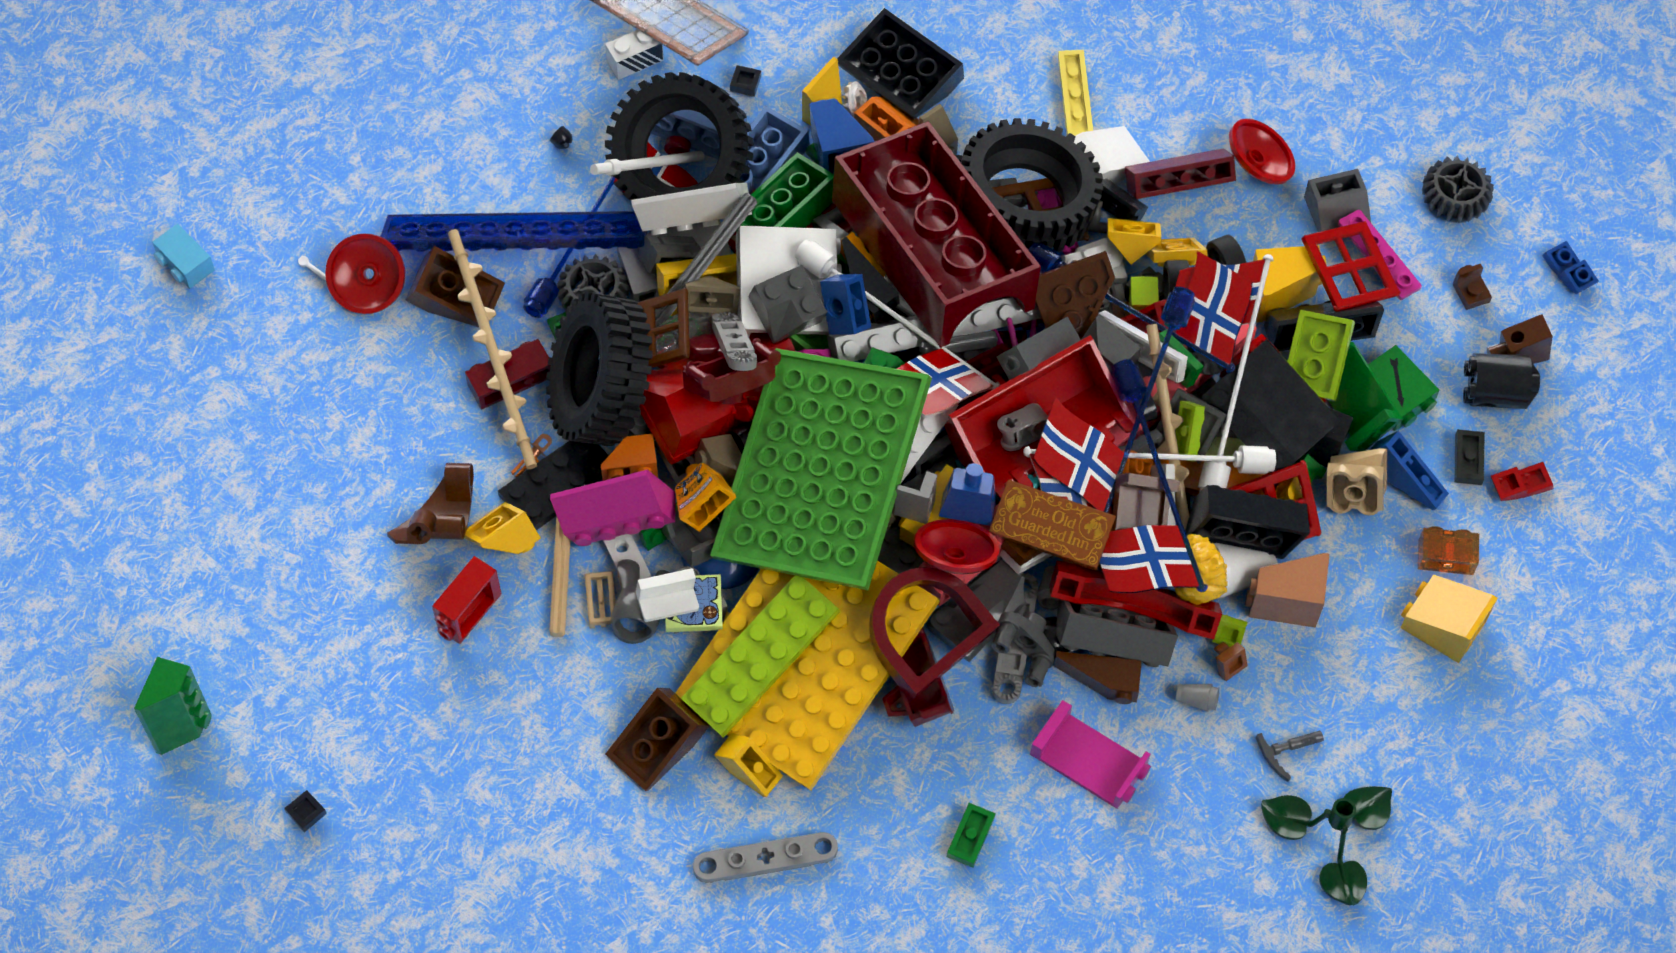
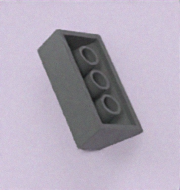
[1056,599,1178,667]

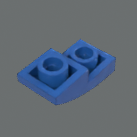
[1542,241,1599,294]

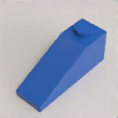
[1370,430,1449,510]

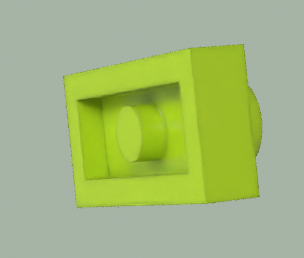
[1175,401,1205,461]

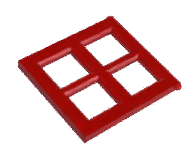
[1301,221,1401,311]
[1227,460,1322,540]

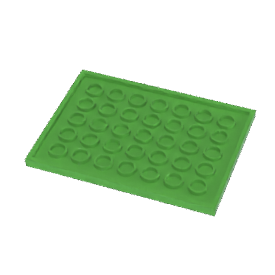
[710,348,932,590]

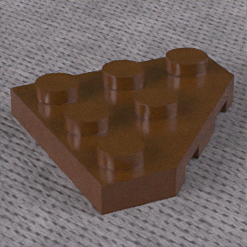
[1036,251,1115,340]

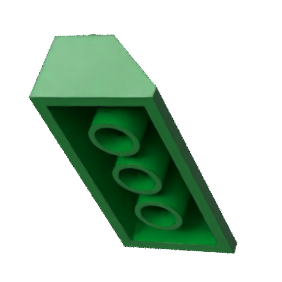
[735,152,834,233]
[134,657,212,755]

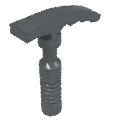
[1256,730,1324,782]

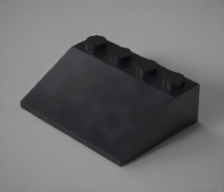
[837,8,964,120]
[1201,339,1341,473]

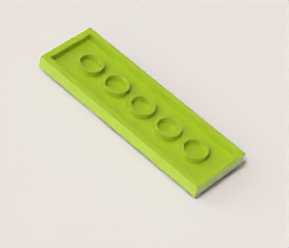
[681,576,840,738]

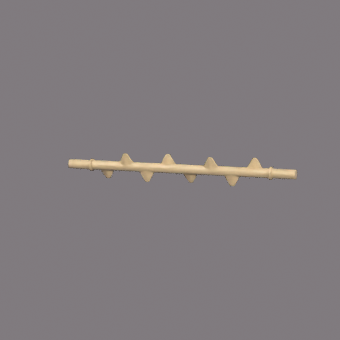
[448,229,537,469]
[1146,324,1189,538]

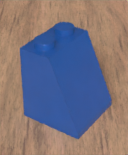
[809,98,874,174]

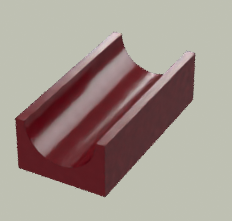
[832,121,1041,348]

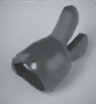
[611,559,670,644]

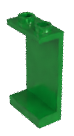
[1328,341,1403,452]

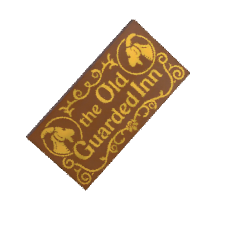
[989,479,1116,570]

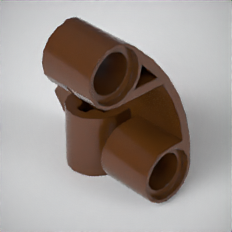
[387,463,474,544]

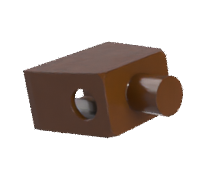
[1487,314,1553,364]

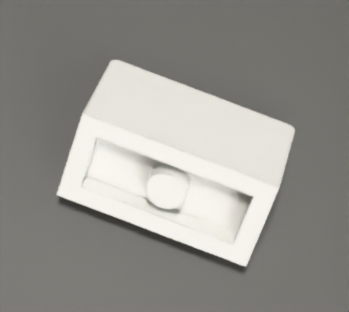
[636,568,699,622]

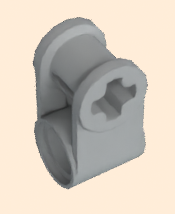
[997,403,1048,451]

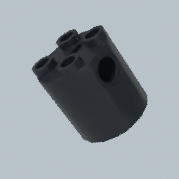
[1463,353,1540,409]

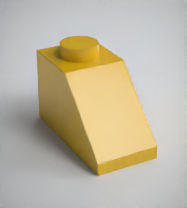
[714,733,784,797]

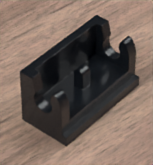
[1100,178,1148,221]

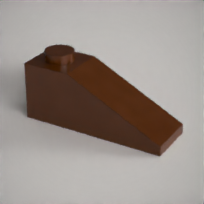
[1054,651,1142,704]

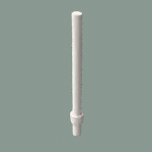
[590,151,704,176]

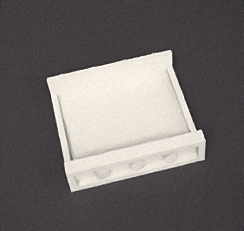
[736,226,842,337]

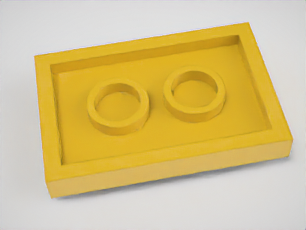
[1146,237,1208,267]

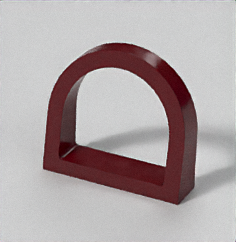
[869,567,1000,702]

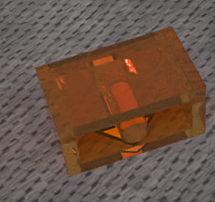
[1418,526,1479,575]

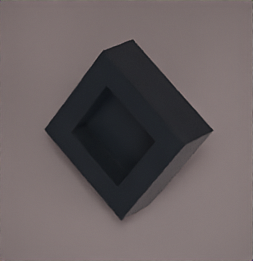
[730,65,761,97]
[284,790,327,832]

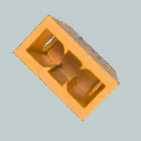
[675,463,736,532]

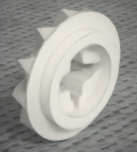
[842,81,868,117]

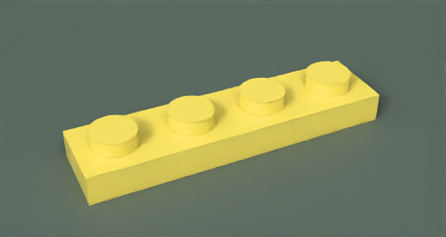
[1058,50,1093,136]

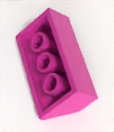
[550,470,675,546]

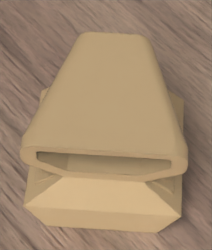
[1327,448,1387,516]

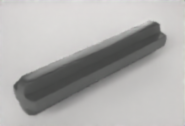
[919,330,998,355]

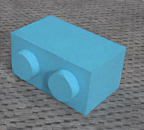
[152,223,215,289]

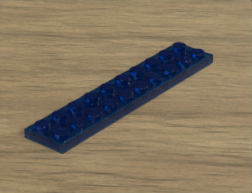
[380,211,648,252]

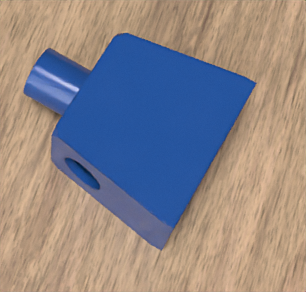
[939,463,996,526]

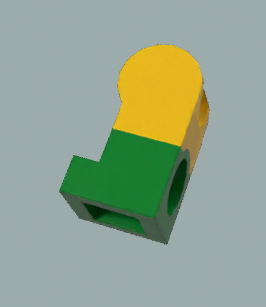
[1275,454,1326,500]

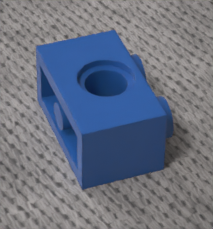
[820,274,871,335]

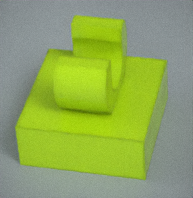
[1212,614,1248,647]

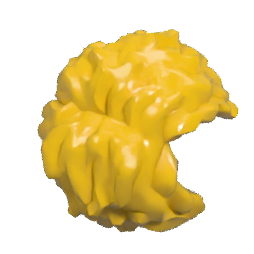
[1175,534,1228,605]

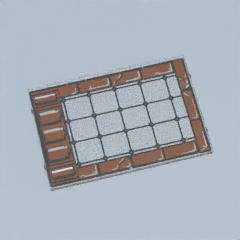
[590,0,749,66]

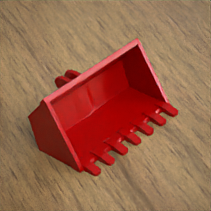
[639,333,796,465]
[944,335,1135,500]

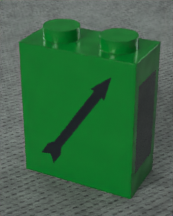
[1368,345,1440,431]

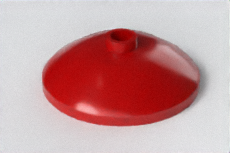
[1229,119,1295,185]
[325,234,406,314]
[914,519,1000,574]

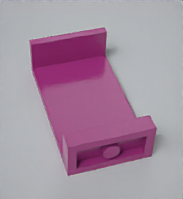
[1030,700,1151,809]

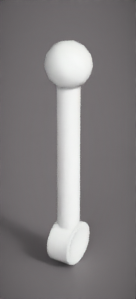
[298,256,326,281]

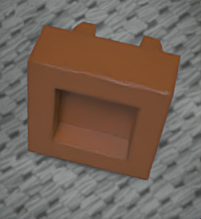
[1214,642,1248,681]

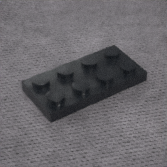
[498,441,609,530]

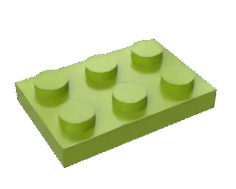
[1287,310,1355,401]

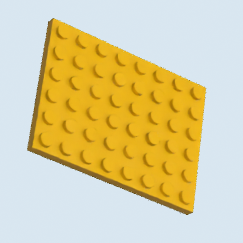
[675,561,940,791]

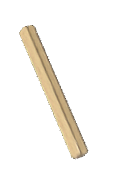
[549,516,571,637]

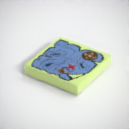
[665,574,723,632]

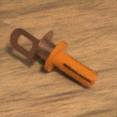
[511,434,552,477]

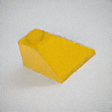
[802,57,842,126]
[464,502,541,554]

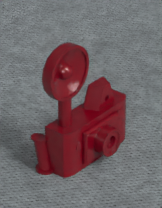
[683,334,781,404]
[882,627,955,727]

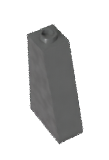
[996,317,1080,380]

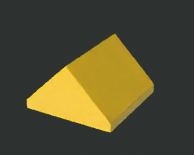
[1107,218,1161,265]

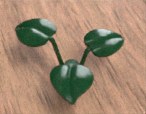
[1261,786,1392,906]

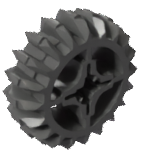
[1422,155,1494,223]
[557,254,629,310]

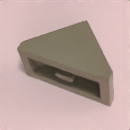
[685,275,740,314]

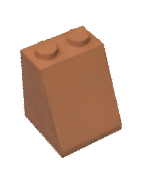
[1245,553,1329,628]

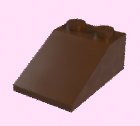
[405,246,505,327]
[605,688,710,791]

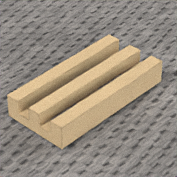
[585,571,616,629]

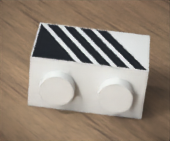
[605,24,664,80]

